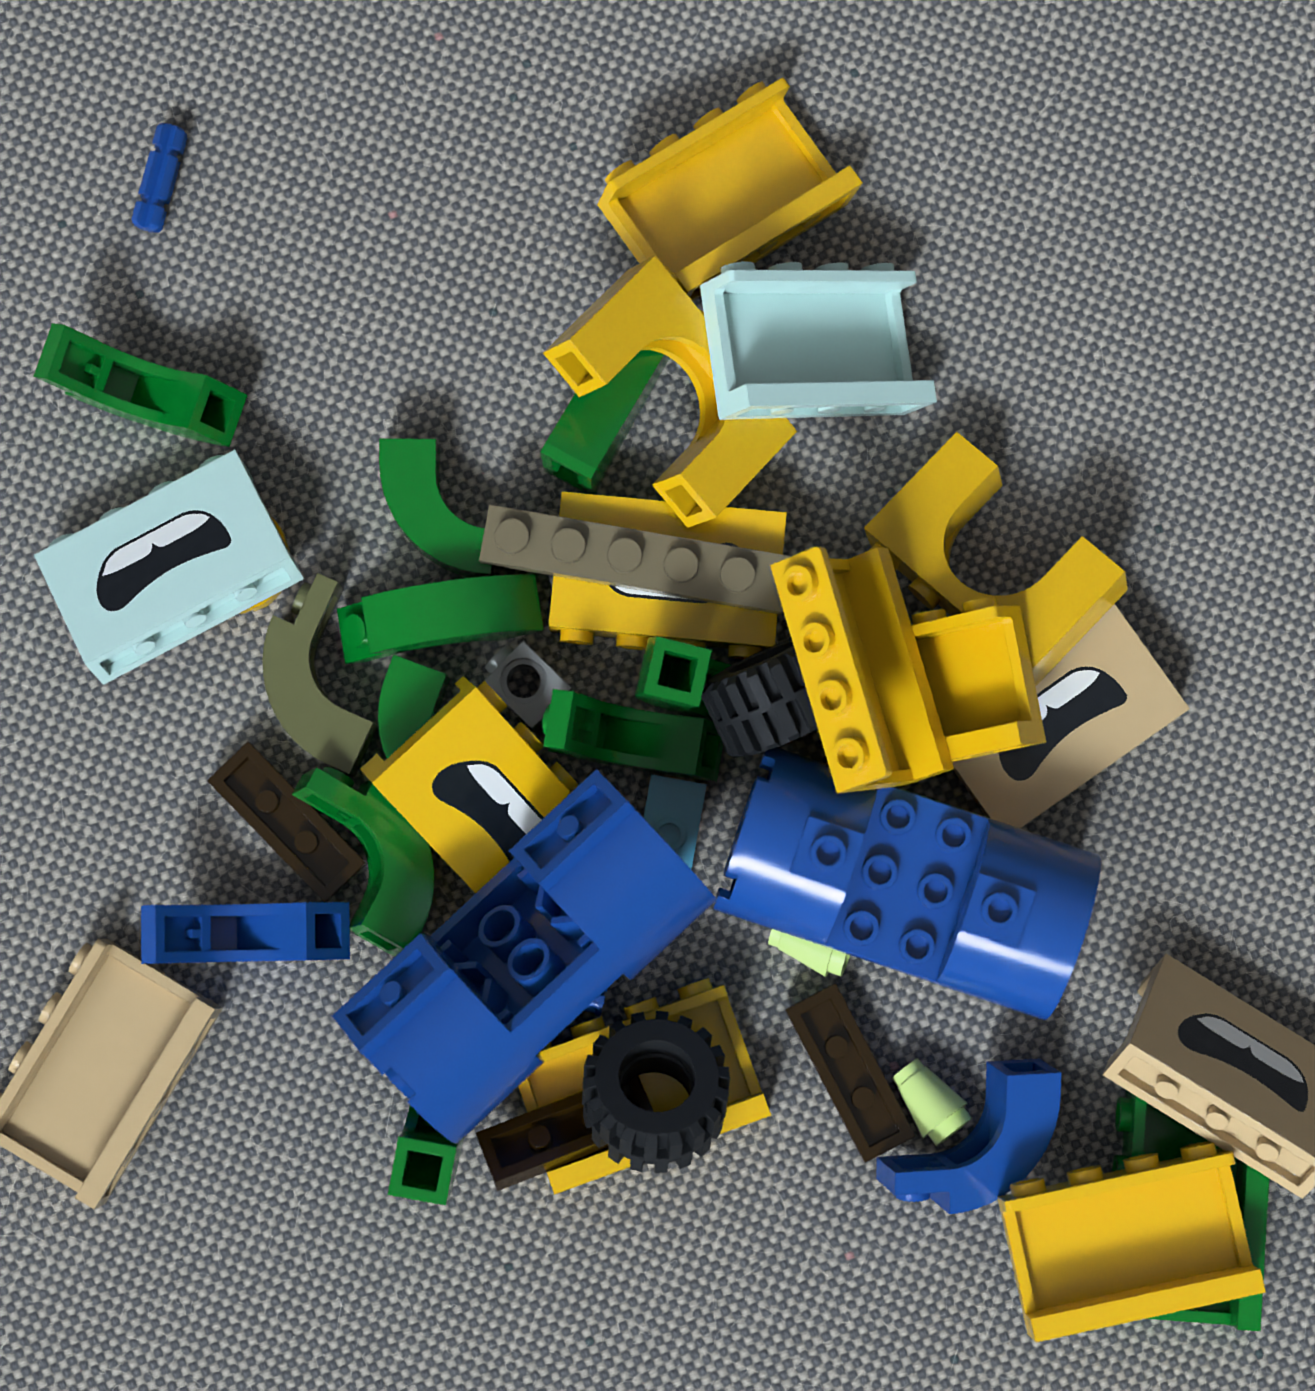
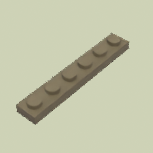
[479,505,791,615]

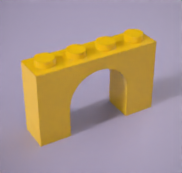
[543,255,797,528]
[864,432,1128,686]

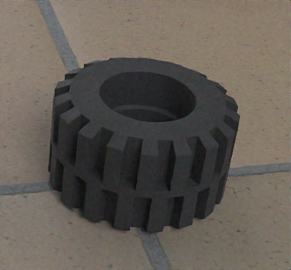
[702,638,818,756]
[582,1011,730,1173]

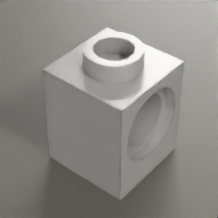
[484,641,572,733]

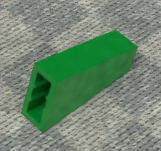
[540,350,669,494]

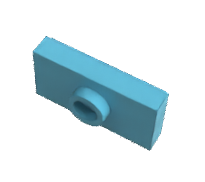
[643,774,707,869]

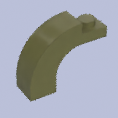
[262,573,378,777]

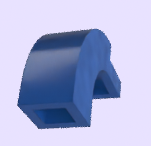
[141,902,350,964]
[876,1059,1061,1214]

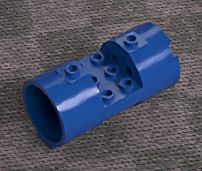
[713,747,1101,1020]
[332,769,717,1144]

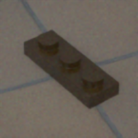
[207,741,368,902]
[784,983,916,1163]
[476,1076,654,1191]

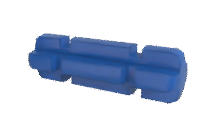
[131,123,187,233]

